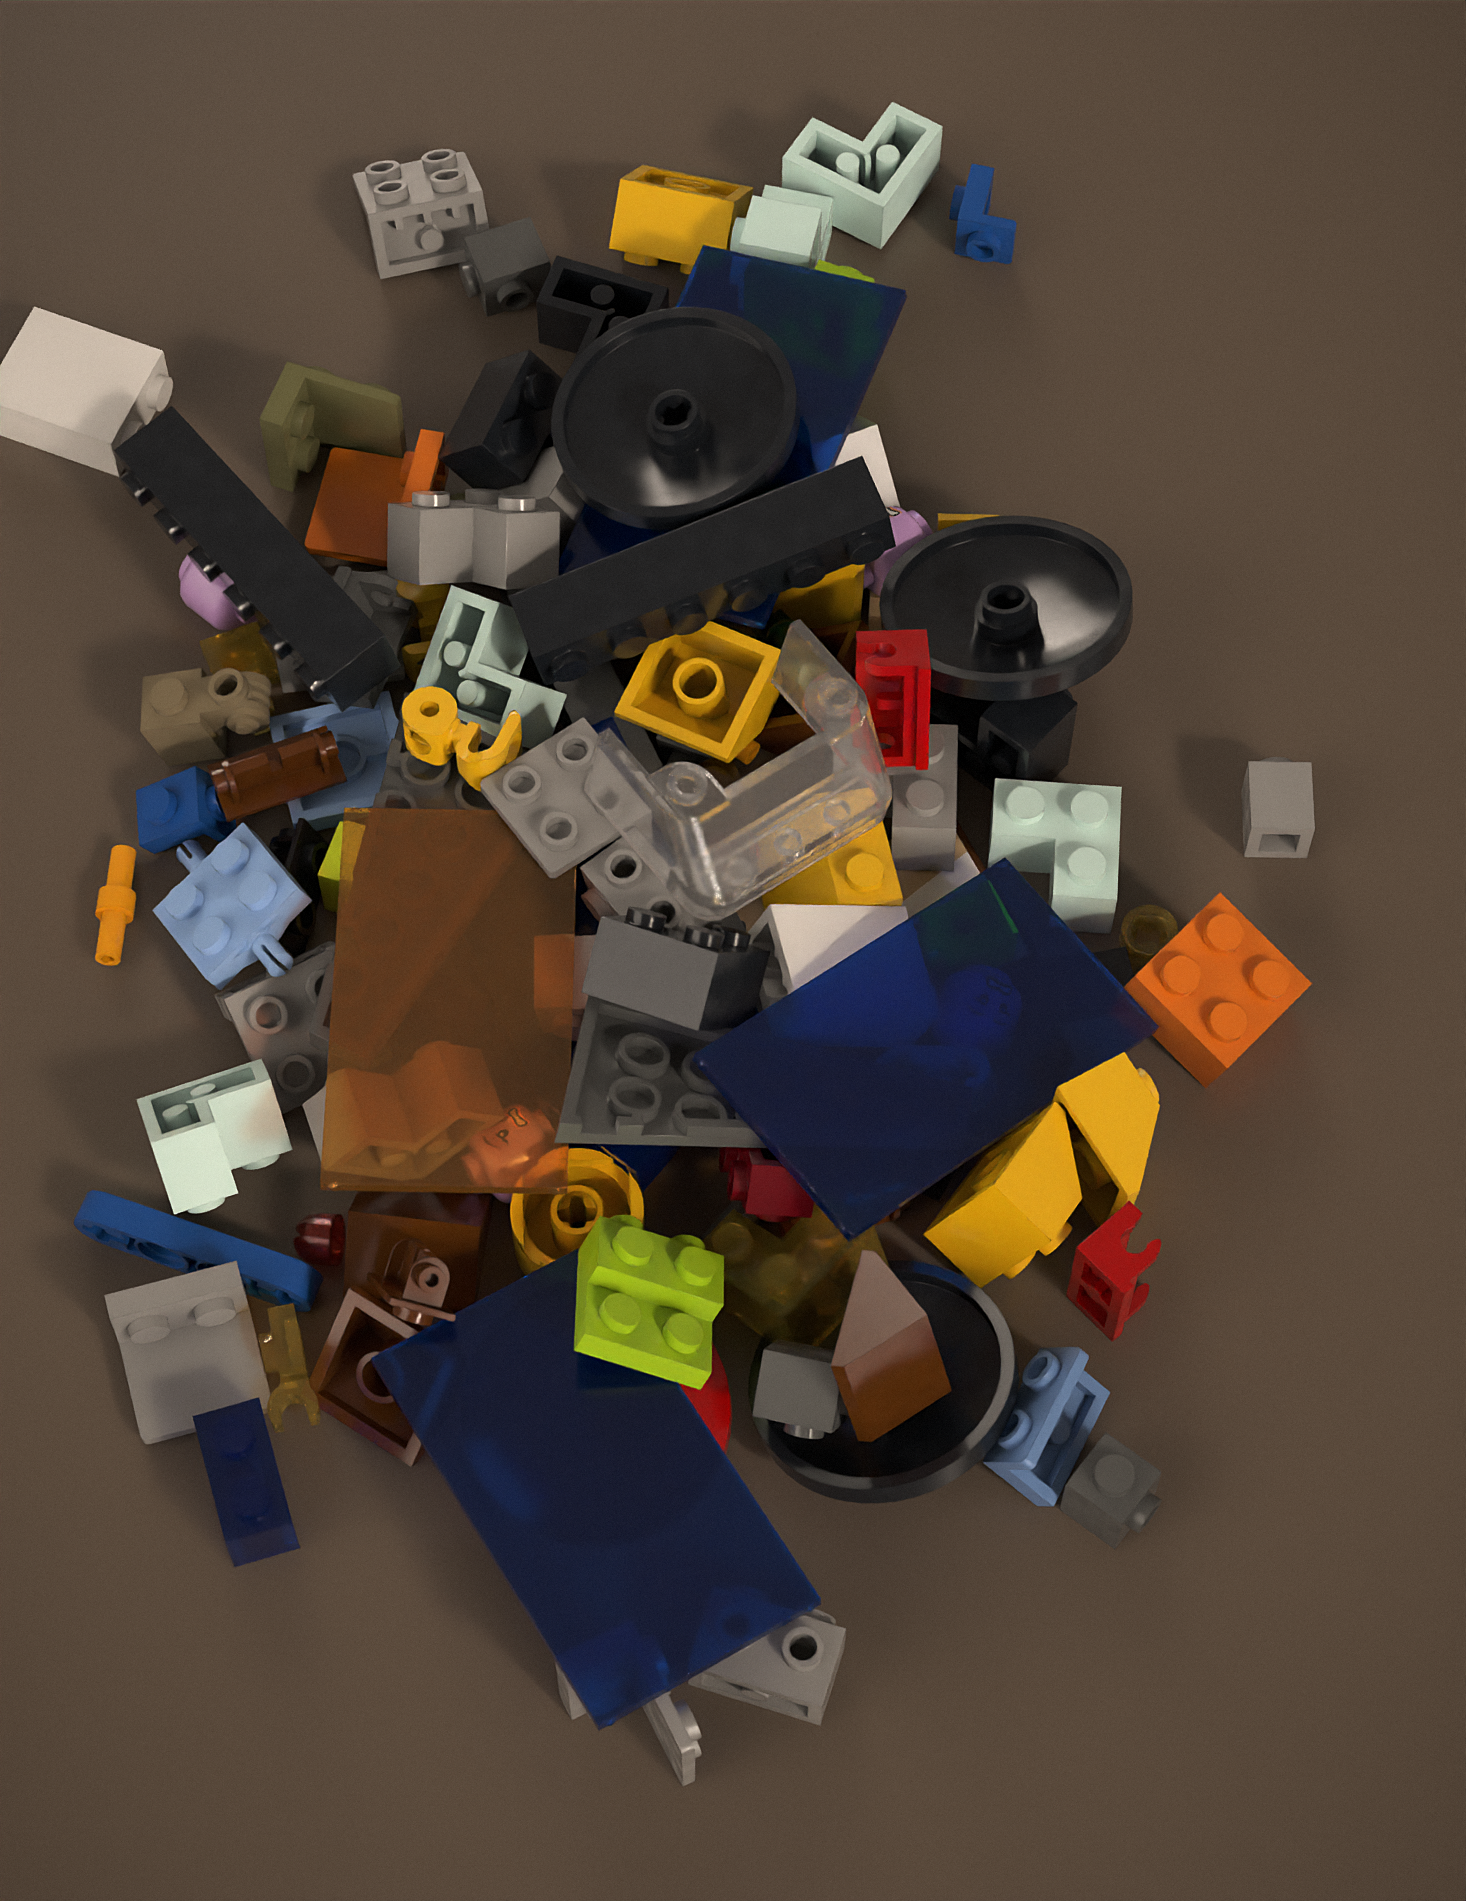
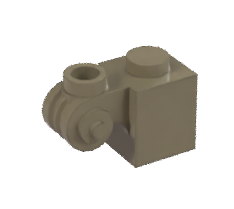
[140,668,271,766]

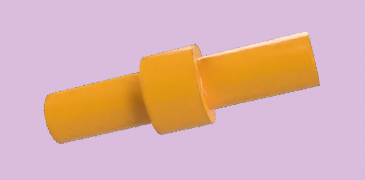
[95,845,137,966]

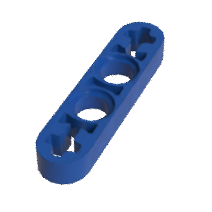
[74,1190,324,1312]

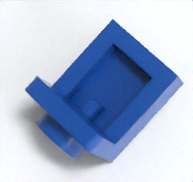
[949,164,1017,264]
[136,766,237,854]

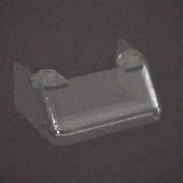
[584,619,892,920]

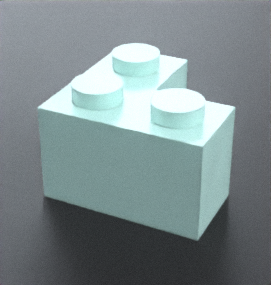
[782,102,942,249]
[730,185,833,314]
[413,585,567,749]
[987,778,1122,934]
[136,1058,293,1214]

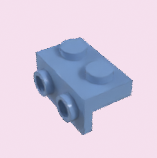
[982,1347,1110,1507]

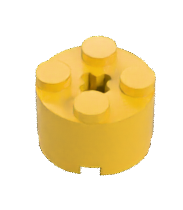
[510,1148,645,1292]

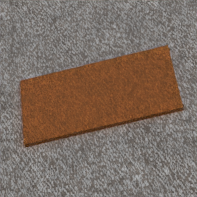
[320,807,577,1195]

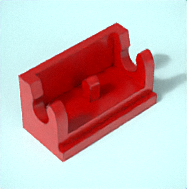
[855,629,931,770]
[1066,1201,1161,1342]

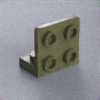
[259,361,407,492]

